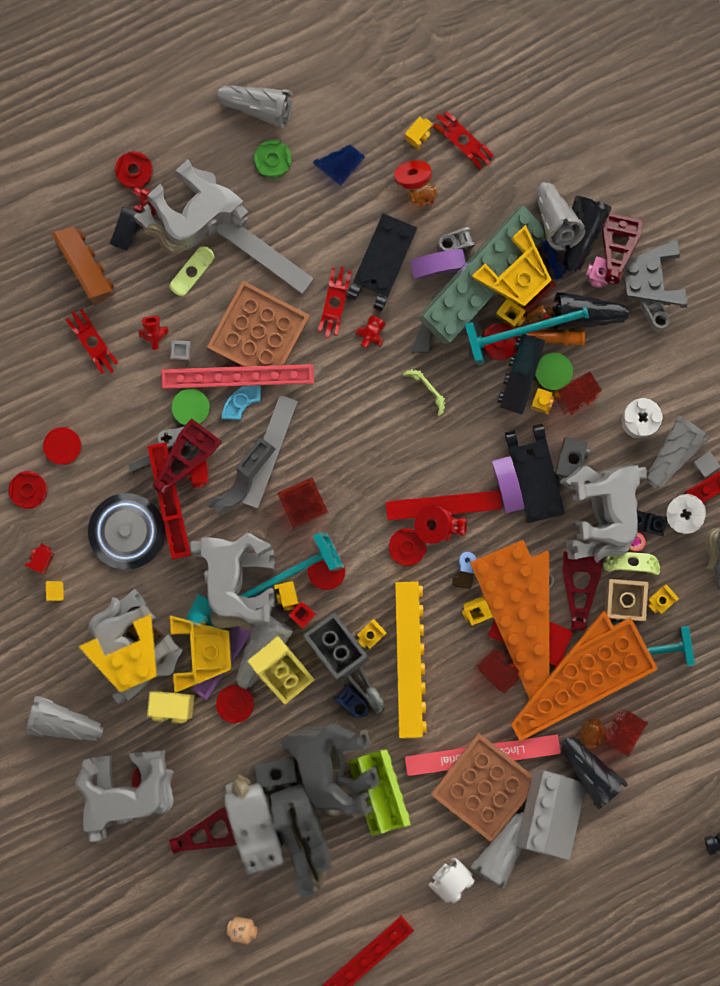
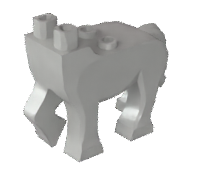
[560,465,647,563]
[88,589,183,704]
[75,750,174,842]

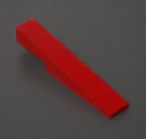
[147,442,192,560]

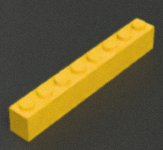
[395,582,426,738]

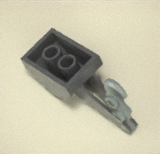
[303,613,385,715]

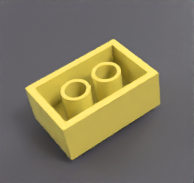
[248,636,315,704]
[147,691,195,723]

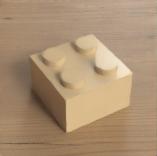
[605,579,648,621]

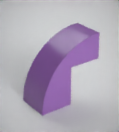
[410,249,466,279]
[492,456,524,513]

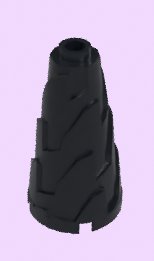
[563,196,612,273]
[552,292,629,331]
[561,736,629,810]

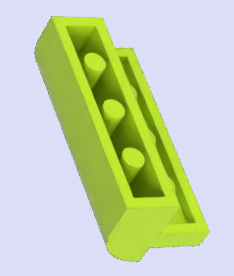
[348,749,411,836]

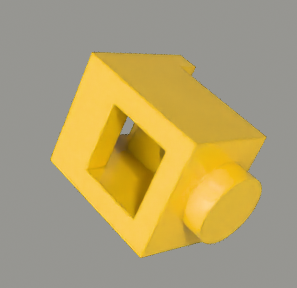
[405,116,433,150]
[495,298,526,329]
[530,388,554,415]
[274,581,298,611]
[647,584,679,615]
[462,594,493,626]
[357,619,386,649]

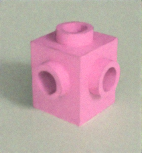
[586,256,608,288]

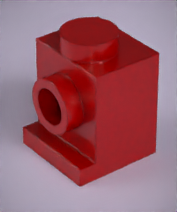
[188,460,209,488]
[24,543,55,574]
[289,601,316,628]

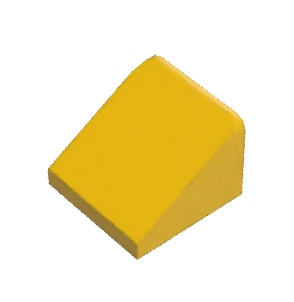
[45,581,64,601]

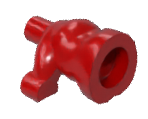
[132,187,157,216]
[138,316,168,350]
[355,316,386,349]
[434,511,467,541]

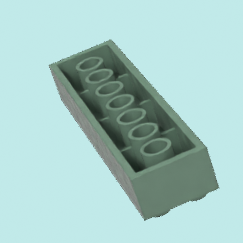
[417,205,546,344]

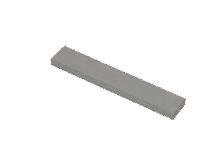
[216,221,314,295]
[241,395,298,509]

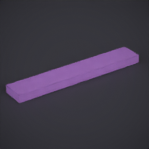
[191,595,259,700]

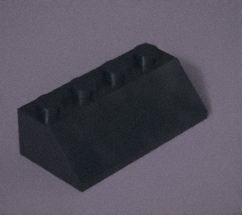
[497,334,546,415]

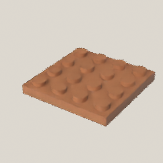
[207,281,310,367]
[430,733,532,842]

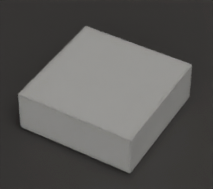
[170,340,191,361]
[693,451,720,478]

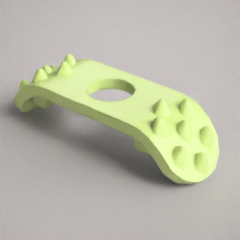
[169,246,214,296]
[403,369,445,416]
[603,552,660,575]

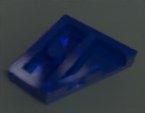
[313,145,365,186]
[540,240,566,282]

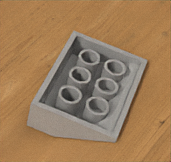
[516,770,585,860]

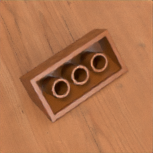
[51,226,115,306]

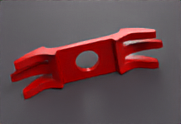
[433,112,494,170]
[318,266,352,338]
[65,308,118,374]

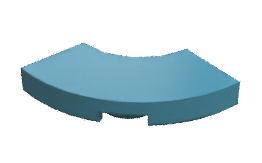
[222,385,261,420]

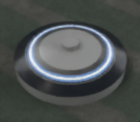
[88,493,165,570]

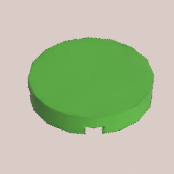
[254,140,292,178]
[535,353,573,391]
[172,389,210,426]

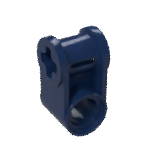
[333,683,369,718]

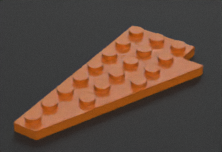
[470,539,549,699]
[511,610,658,741]

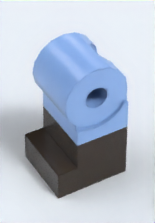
[451,552,476,589]

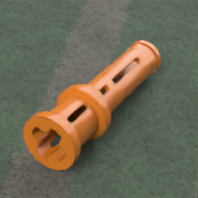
[527,329,585,347]

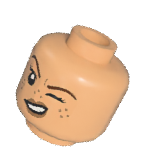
[227,917,257,944]

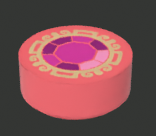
[629,532,645,552]

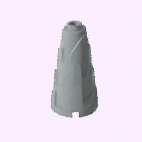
[217,85,293,128]
[536,182,585,250]
[647,415,710,489]
[236,616,293,689]
[25,696,104,741]
[470,812,524,889]

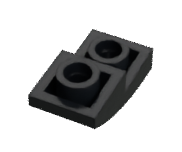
[109,206,140,251]
[637,510,667,537]

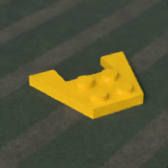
[470,225,551,307]
[79,614,157,692]
[170,616,232,693]

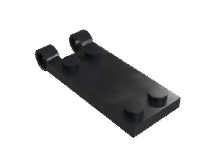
[347,213,418,312]
[505,424,565,523]

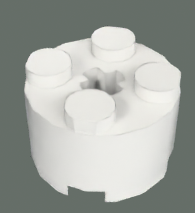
[621,398,663,438]
[666,494,706,534]
[429,857,475,903]

